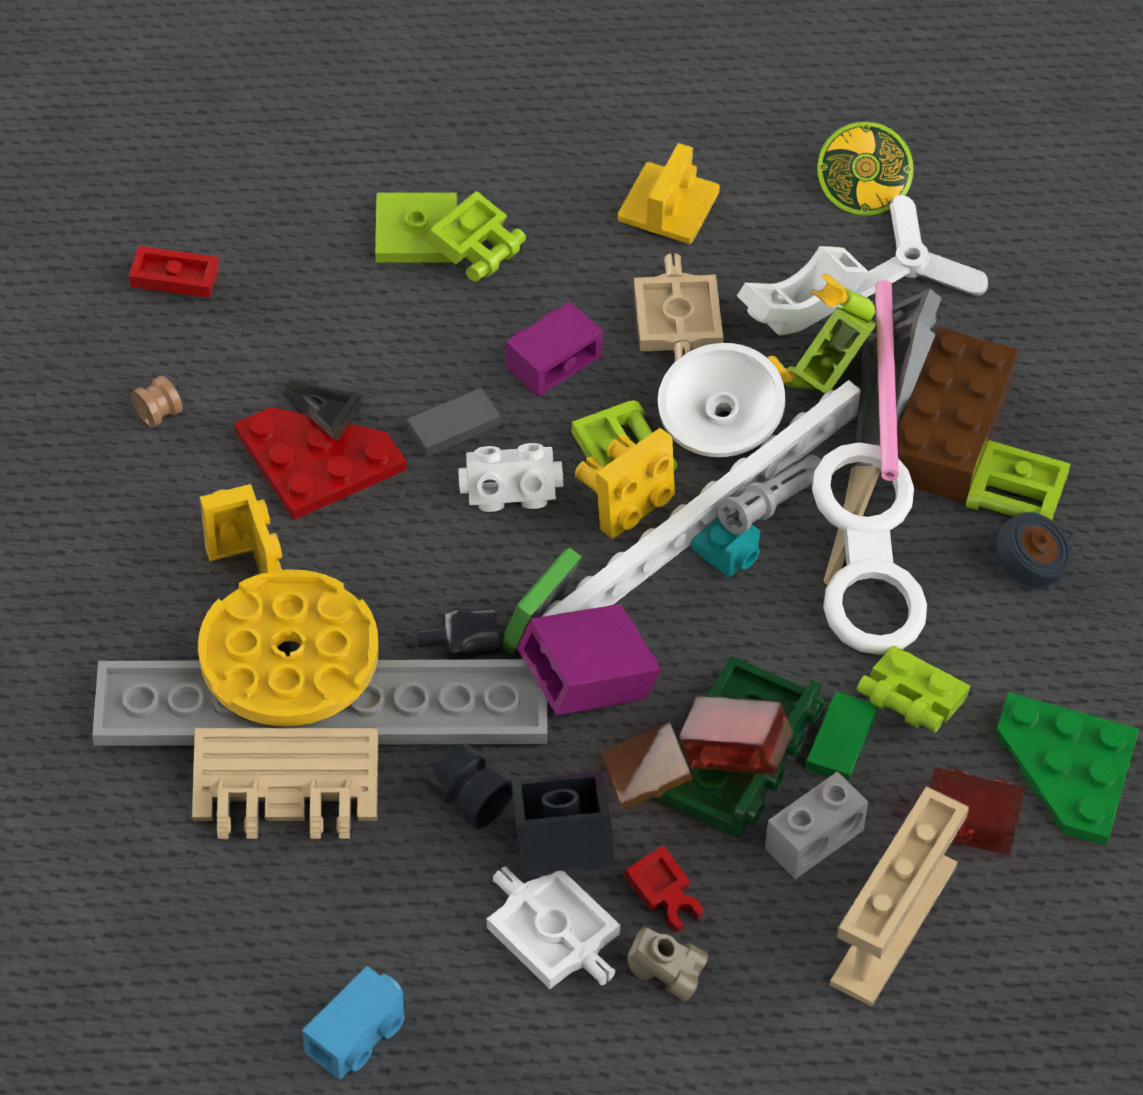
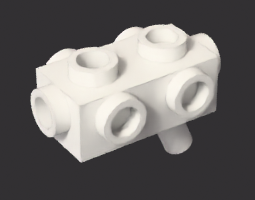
[459,443,563,512]

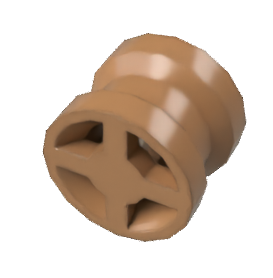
[131,375,183,428]

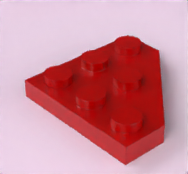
[234,407,407,520]

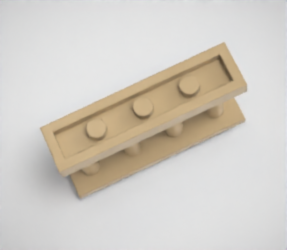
[830,787,969,1007]

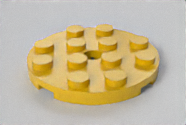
[198,569,379,726]

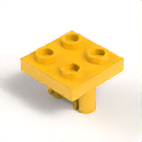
[575,428,675,539]

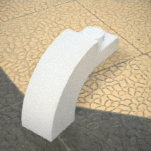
[737,246,869,335]

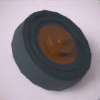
[996,512,1072,588]

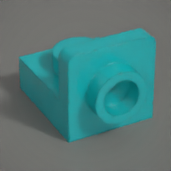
[691,517,760,578]

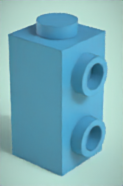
[302,966,404,1080]

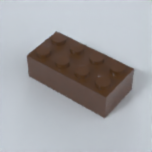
[891,327,1019,503]

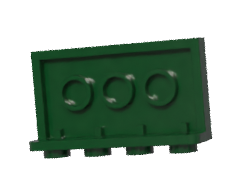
[650,656,825,838]

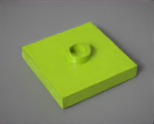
[375,193,457,262]

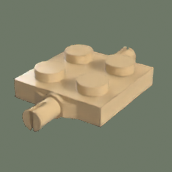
[634,253,723,362]

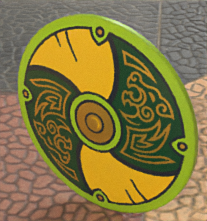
[817,122,913,215]

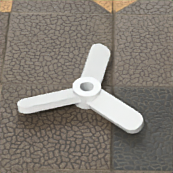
[855,195,988,297]

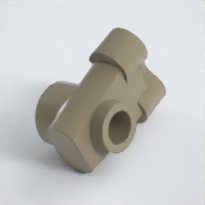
[628,926,708,1002]

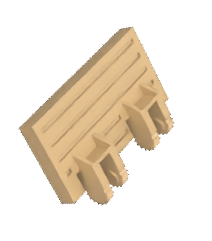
[192,728,378,839]

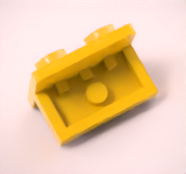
[618,143,720,244]

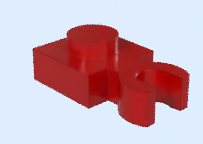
[624,845,703,933]

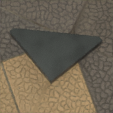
[285,380,362,440]

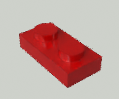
[129,246,219,298]

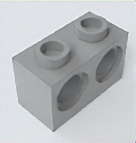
[765,771,868,879]

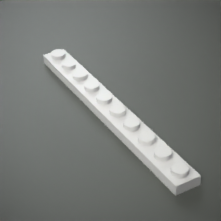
[543,380,861,617]

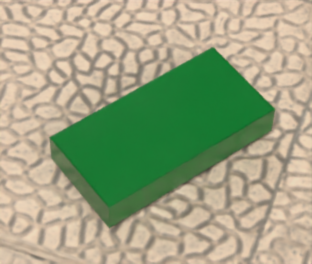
[806,691,878,782]

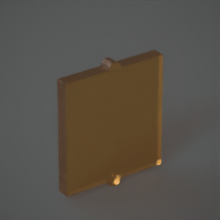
[601,722,693,809]

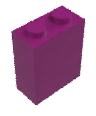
[517,604,661,715]

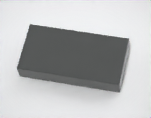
[407,388,501,457]

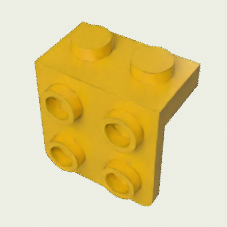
[200,484,282,574]

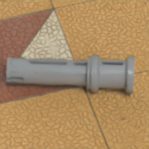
[718,455,821,535]

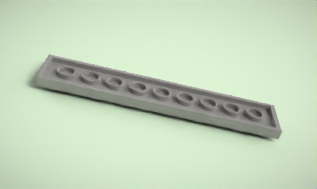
[92,659,547,746]

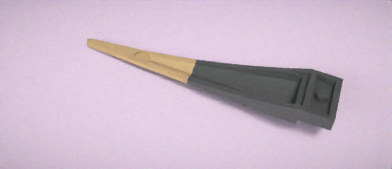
[824,288,942,585]

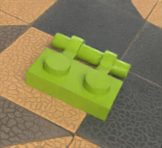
[425,191,526,282]
[857,645,970,733]

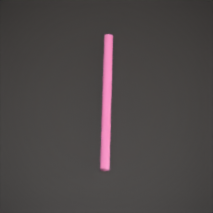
[875,280,899,481]

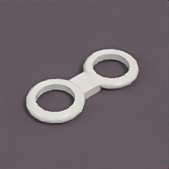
[812,442,927,655]

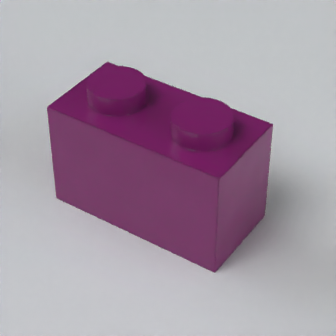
[506,302,603,397]

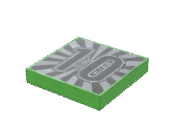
[500,547,582,654]

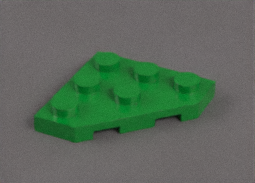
[996,692,1139,846]

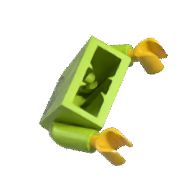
[767,274,876,394]

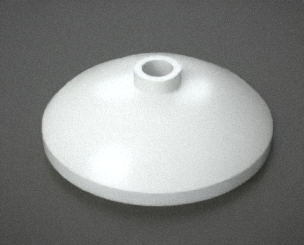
[658,343,785,457]

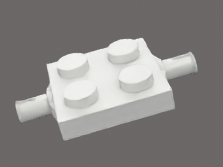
[487,866,620,989]

